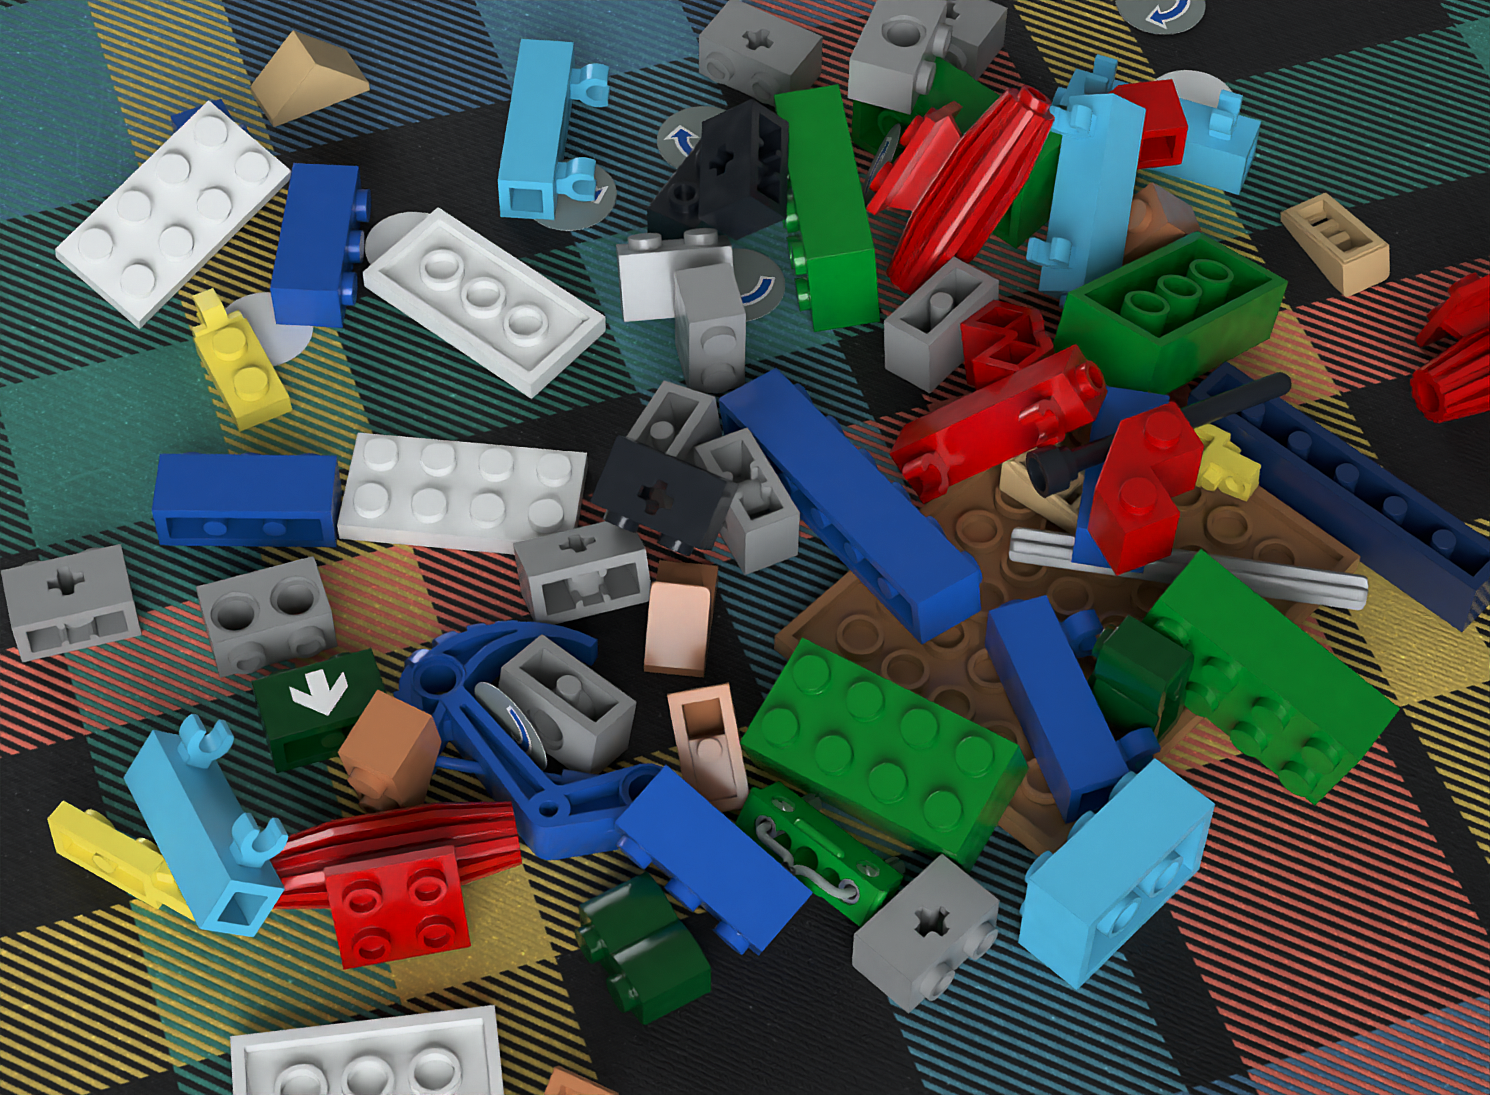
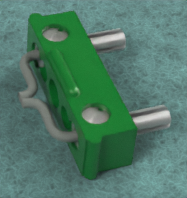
[735,781,905,927]

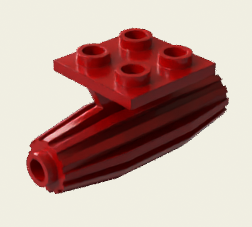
[866,85,1055,296]
[1410,272,1490,423]
[269,801,522,970]

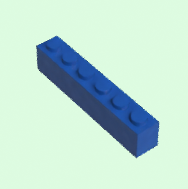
[718,368,983,645]

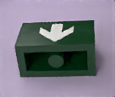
[251,648,387,774]

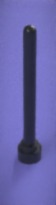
[1026,372,1292,498]

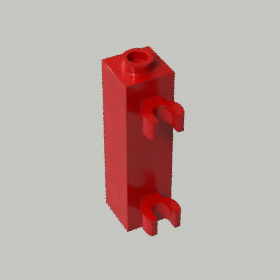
[889,344,1108,504]

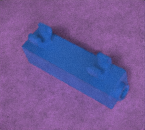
[984,595,1161,824]

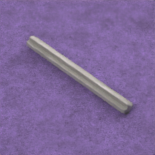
[1009,526,1369,610]

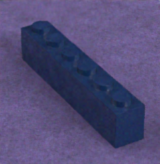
[1187,361,1490,632]

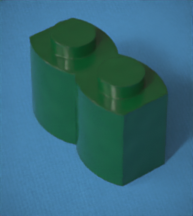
[1088,614,1194,744]
[575,871,711,1026]

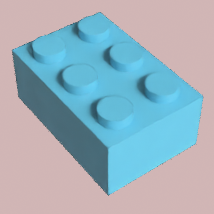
[1018,758,1215,990]

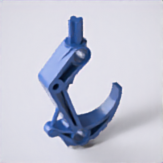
[393,620,663,860]

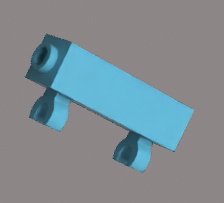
[498,39,610,220]
[1051,54,1261,195]
[1026,93,1146,309]
[123,714,288,937]

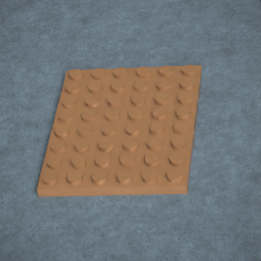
[774,385,1360,857]

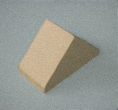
[250,30,370,127]

